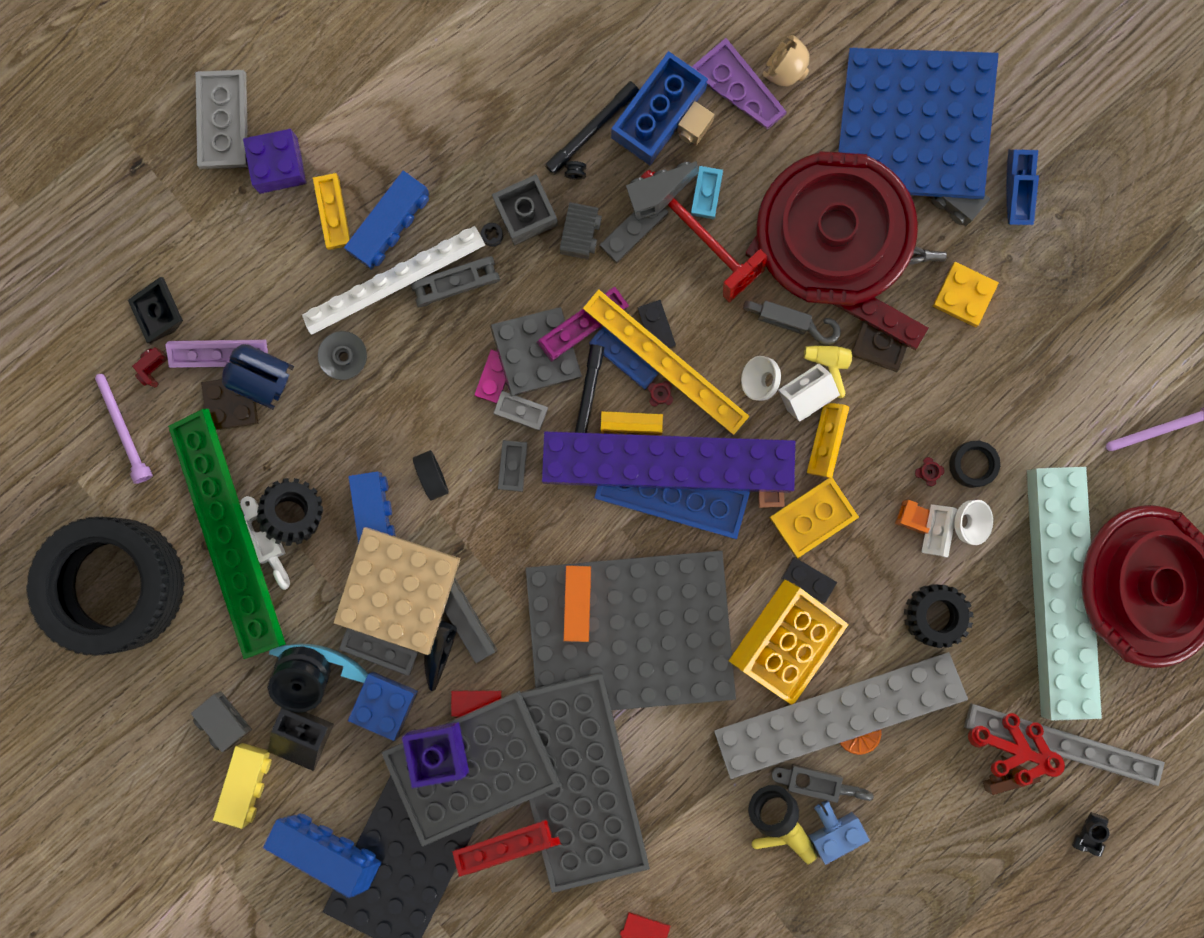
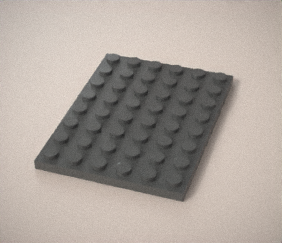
[526,551,736,710]

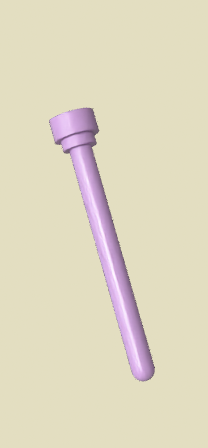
[95,374,153,484]
[1106,408,1204,451]

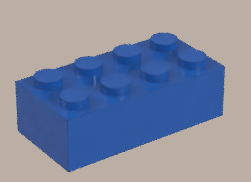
[611,51,708,165]
[263,813,381,898]

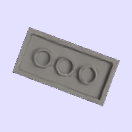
[195,70,248,169]

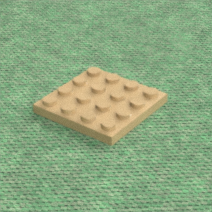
[334,527,461,655]

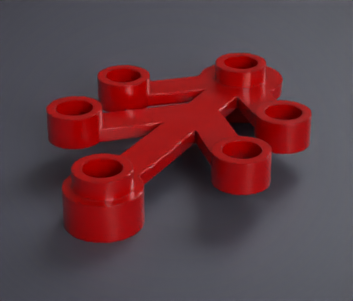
[968,713,1065,787]

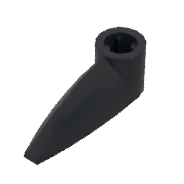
[424,620,457,691]

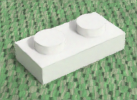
[922,504,958,557]

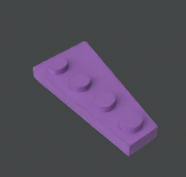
[692,38,787,130]

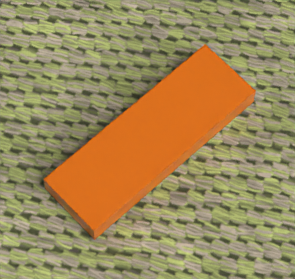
[564,566,591,642]

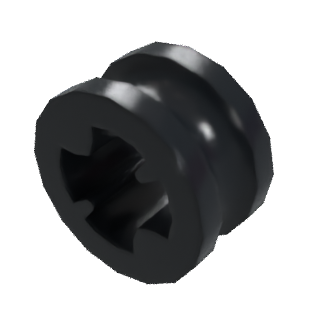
[564,161,587,180]
[481,223,503,247]

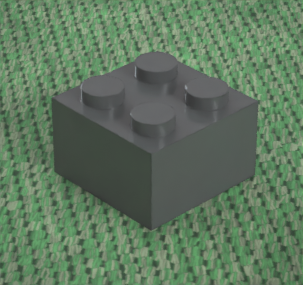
[492,174,558,245]

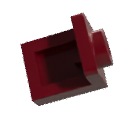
[132,347,168,388]

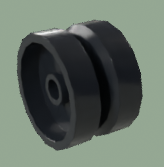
[267,646,331,712]

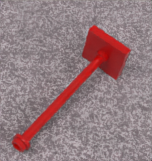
[640,170,767,303]

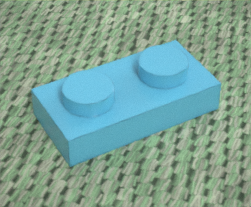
[691,166,723,219]

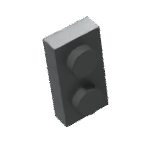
[498,440,528,492]

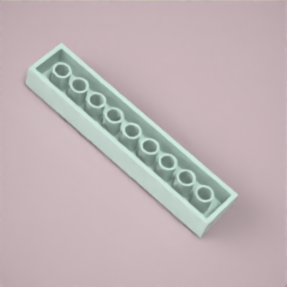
[1027,467,1102,720]

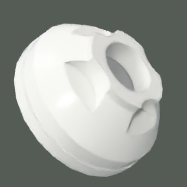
[741,356,781,401]
[954,500,993,545]

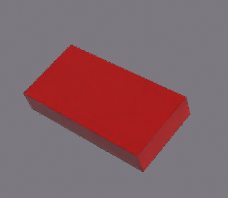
[451,690,502,716]

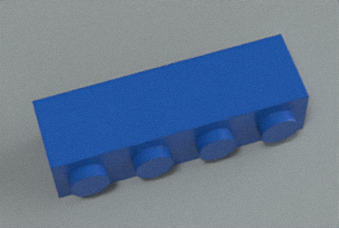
[344,170,429,270]
[349,471,396,545]

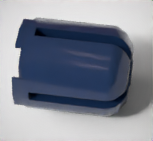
[222,344,294,410]

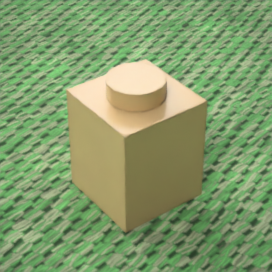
[677,101,715,146]

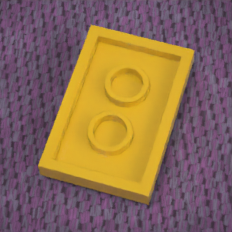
[769,478,859,558]

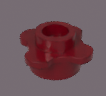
[648,381,673,407]
[915,457,945,487]

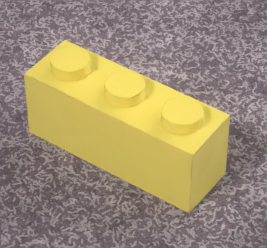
[213,743,272,829]

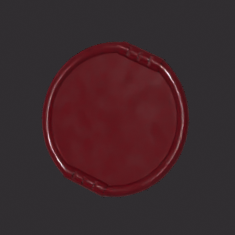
[756,151,918,306]
[1082,505,1204,668]

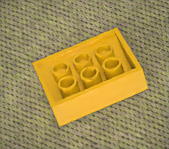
[729,579,849,705]

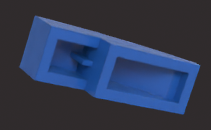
[1006,149,1039,225]

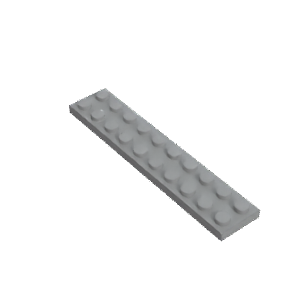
[714,652,968,780]

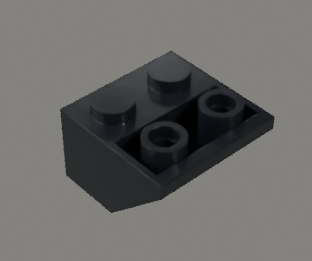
[268,708,334,771]

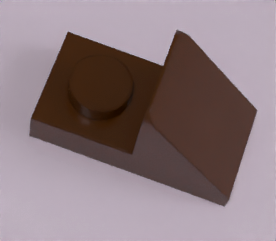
[983,755,1041,795]

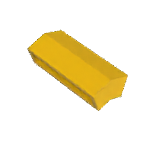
[601,412,663,436]

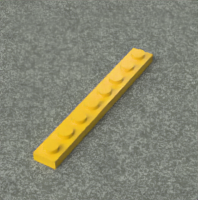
[583,289,749,435]

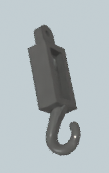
[743,300,841,345]
[772,764,874,803]

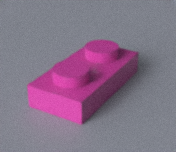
[475,350,506,404]

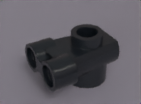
[1072,812,1110,857]

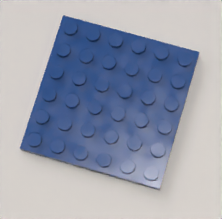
[839,48,999,199]

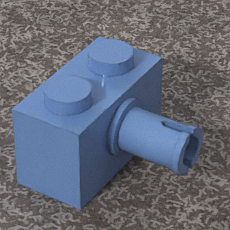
[808,800,870,865]

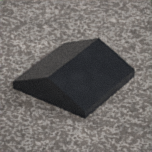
[128,277,183,343]

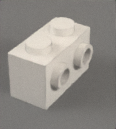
[778,363,840,422]

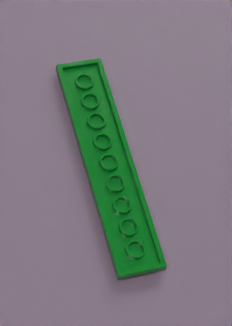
[168,409,286,659]

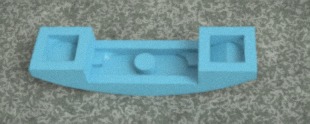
[269,644,368,683]

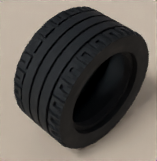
[26,517,185,656]

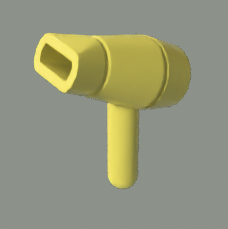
[803,346,852,398]
[752,820,817,865]

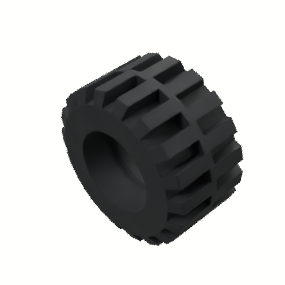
[257,478,323,546]
[904,584,974,648]

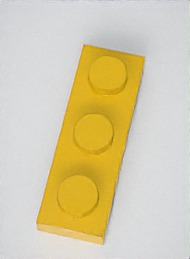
[313,173,351,250]
[807,403,849,478]

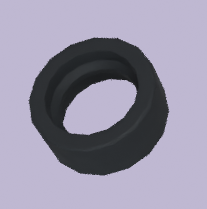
[949,440,1001,488]
[413,450,449,501]
[748,785,799,837]

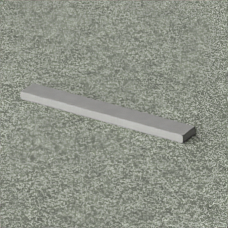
[964,703,1165,786]

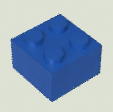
[348,672,418,741]

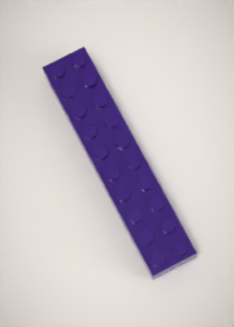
[542,432,795,493]

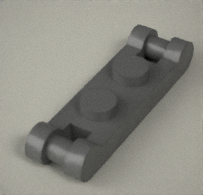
[410,256,501,307]

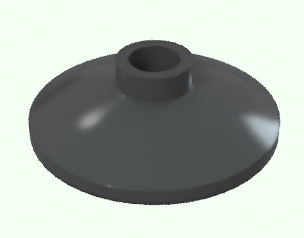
[318,331,367,380]

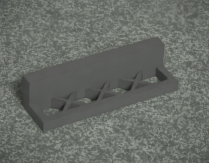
[444,578,498,663]

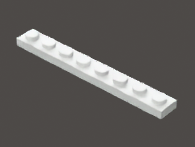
[302,226,485,335]

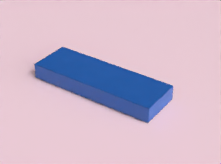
[589,326,659,390]

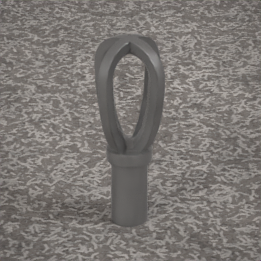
[908,246,947,265]

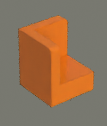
[895,500,930,534]

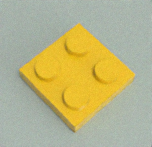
[932,262,999,327]

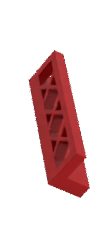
[452,820,561,877]

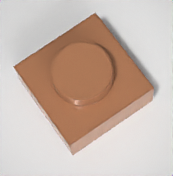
[758,492,785,508]

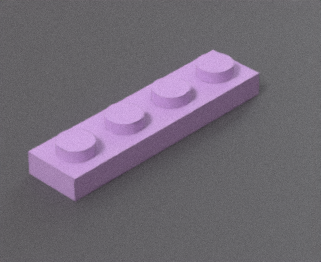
[165,340,268,368]

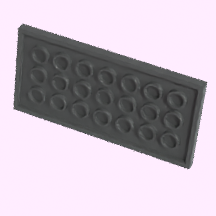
[504,672,650,893]

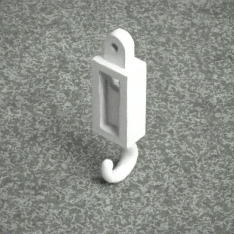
[240,496,290,590]

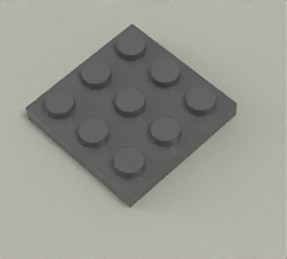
[490,307,582,396]

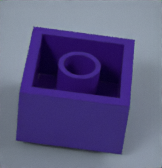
[243,129,307,194]
[402,722,469,788]

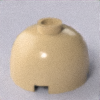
[763,35,810,86]

